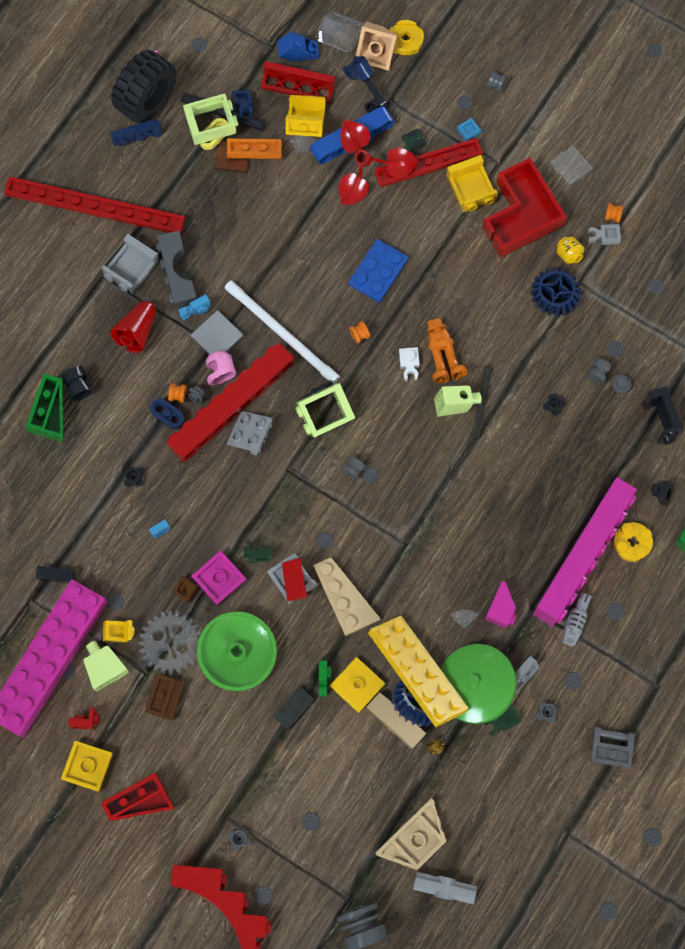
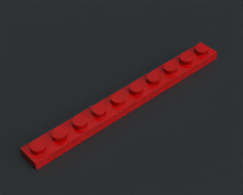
[4,176,185,236]

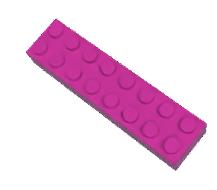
[533,477,637,627]
[0,579,108,738]

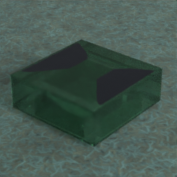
[402,128,426,153]

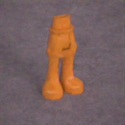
[427,318,468,384]

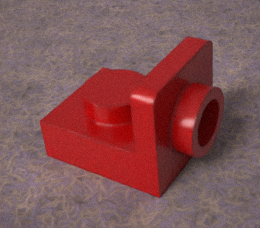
[68,707,99,730]

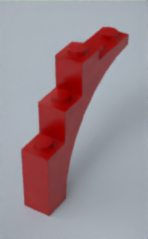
[171,865,271,949]

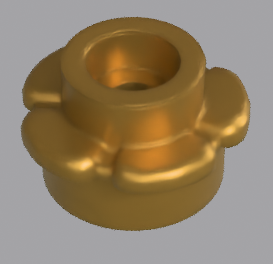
[427,737,445,755]

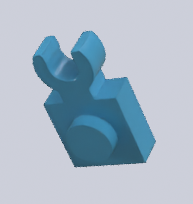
[178,294,211,321]

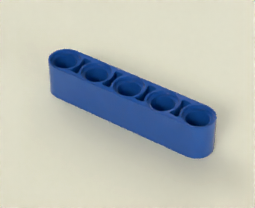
[310,106,395,164]

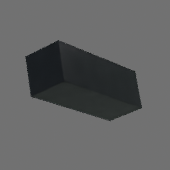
[36,566,75,584]

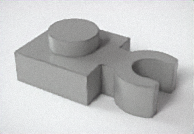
[587,224,621,245]

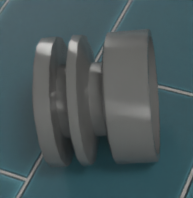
[337,903,389,949]

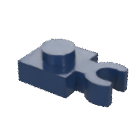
[231,90,253,117]

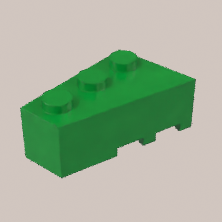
[26,374,63,443]

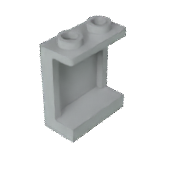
[101,234,160,294]

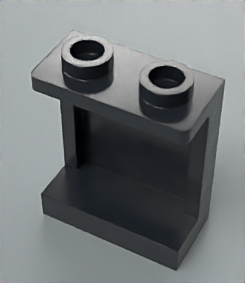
[642,386,683,445]

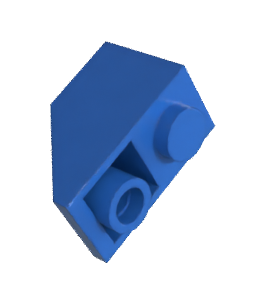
[277,31,319,62]

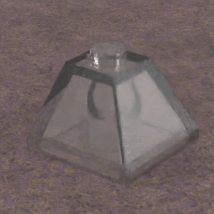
[318,10,364,53]

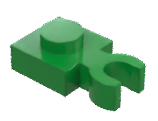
[319,661,331,697]

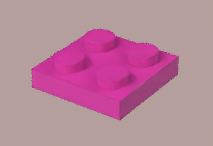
[191,551,247,606]

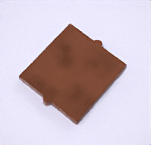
[215,141,251,173]

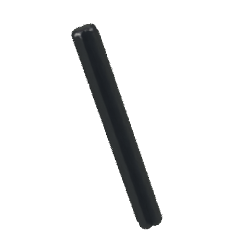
[181,93,265,131]

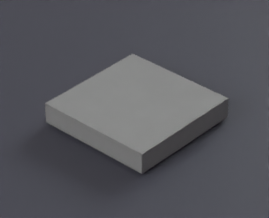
[191,310,244,355]

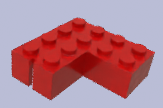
[482,158,567,258]

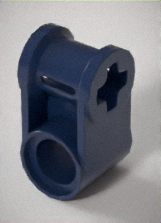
[343,56,374,81]

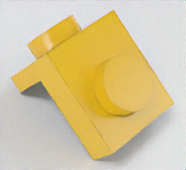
[103,620,135,643]

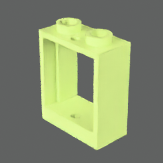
[183,94,238,145]
[295,383,355,437]

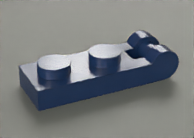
[110,120,162,146]

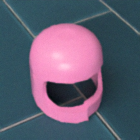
[206,351,236,385]

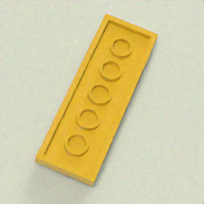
[368,616,469,727]

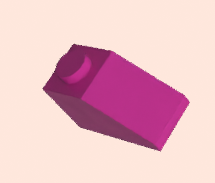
[485,581,517,629]

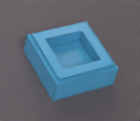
[456,117,482,141]
[149,520,170,539]

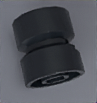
[61,366,93,401]

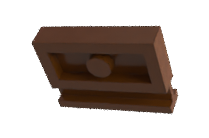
[145,674,185,721]

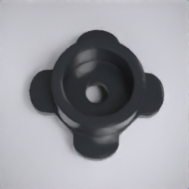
[543,394,565,416]
[124,468,143,487]

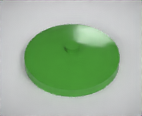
[197,612,277,692]
[441,644,517,724]

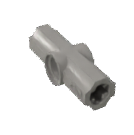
[413,872,477,904]

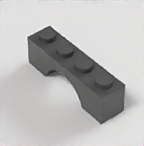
[156,231,196,309]

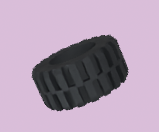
[111,50,177,123]

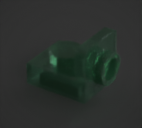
[243,540,272,563]

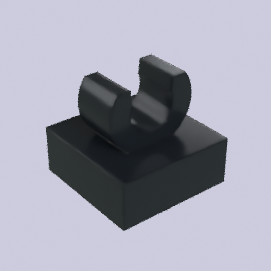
[650,480,673,506]

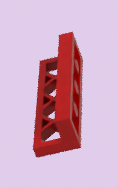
[261,61,335,104]

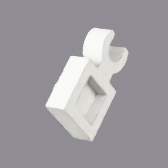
[399,347,419,381]

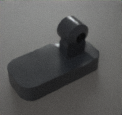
[364,78,390,113]

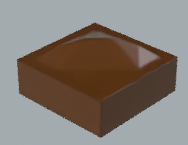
[172,576,199,603]

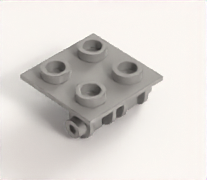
[227,411,272,456]

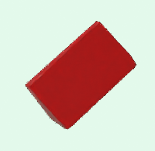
[282,558,307,602]

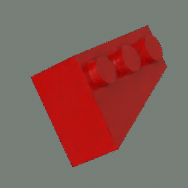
[101,772,175,821]

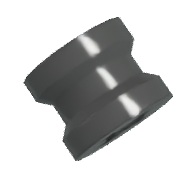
[487,70,507,92]
[341,456,366,480]

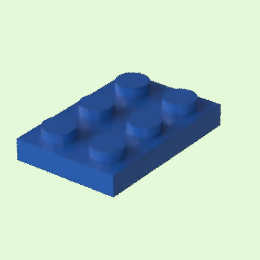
[348,239,409,303]

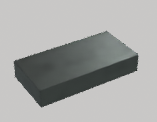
[273,686,315,730]

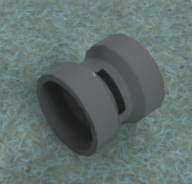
[587,358,611,384]

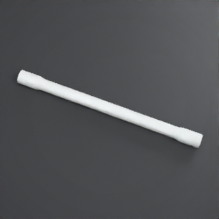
[225,280,340,384]

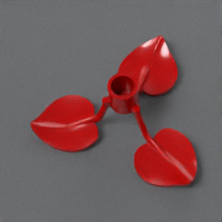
[339,119,418,205]

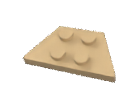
[375,798,446,870]

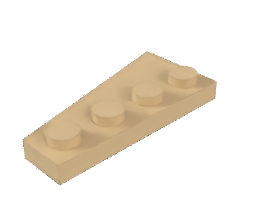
[313,558,381,637]

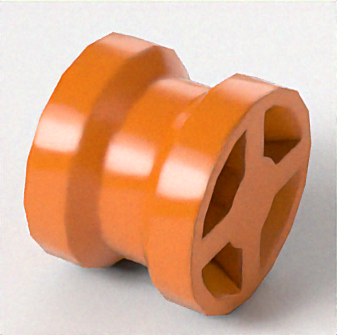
[604,202,623,223]
[349,321,370,344]
[168,383,187,403]

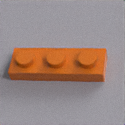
[227,138,281,159]

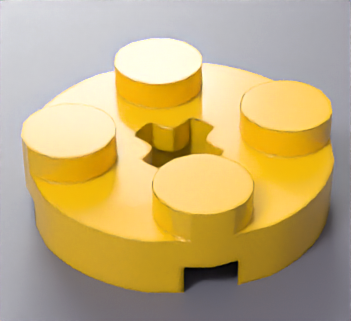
[390,20,424,55]
[613,522,653,562]

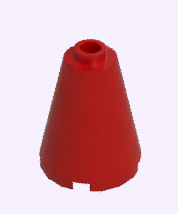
[110,301,156,353]

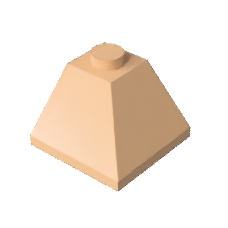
[356,22,397,71]

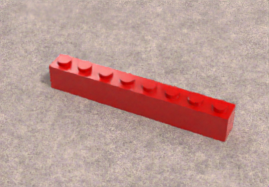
[167,342,295,463]

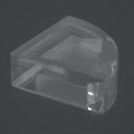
[451,609,478,630]

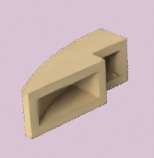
[366,693,426,749]

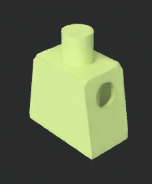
[434,386,481,417]
[83,641,130,692]

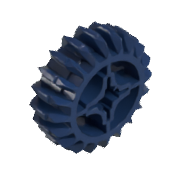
[531,267,581,317]
[391,680,432,727]

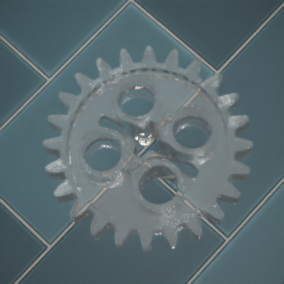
[138,610,201,675]

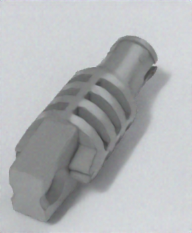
[562,593,592,647]

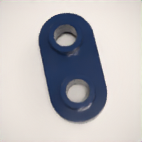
[150,398,185,430]

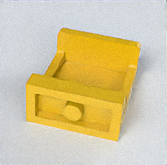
[286,95,326,137]
[446,155,498,212]

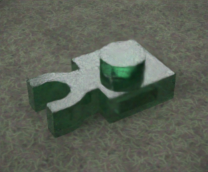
[483,704,522,737]

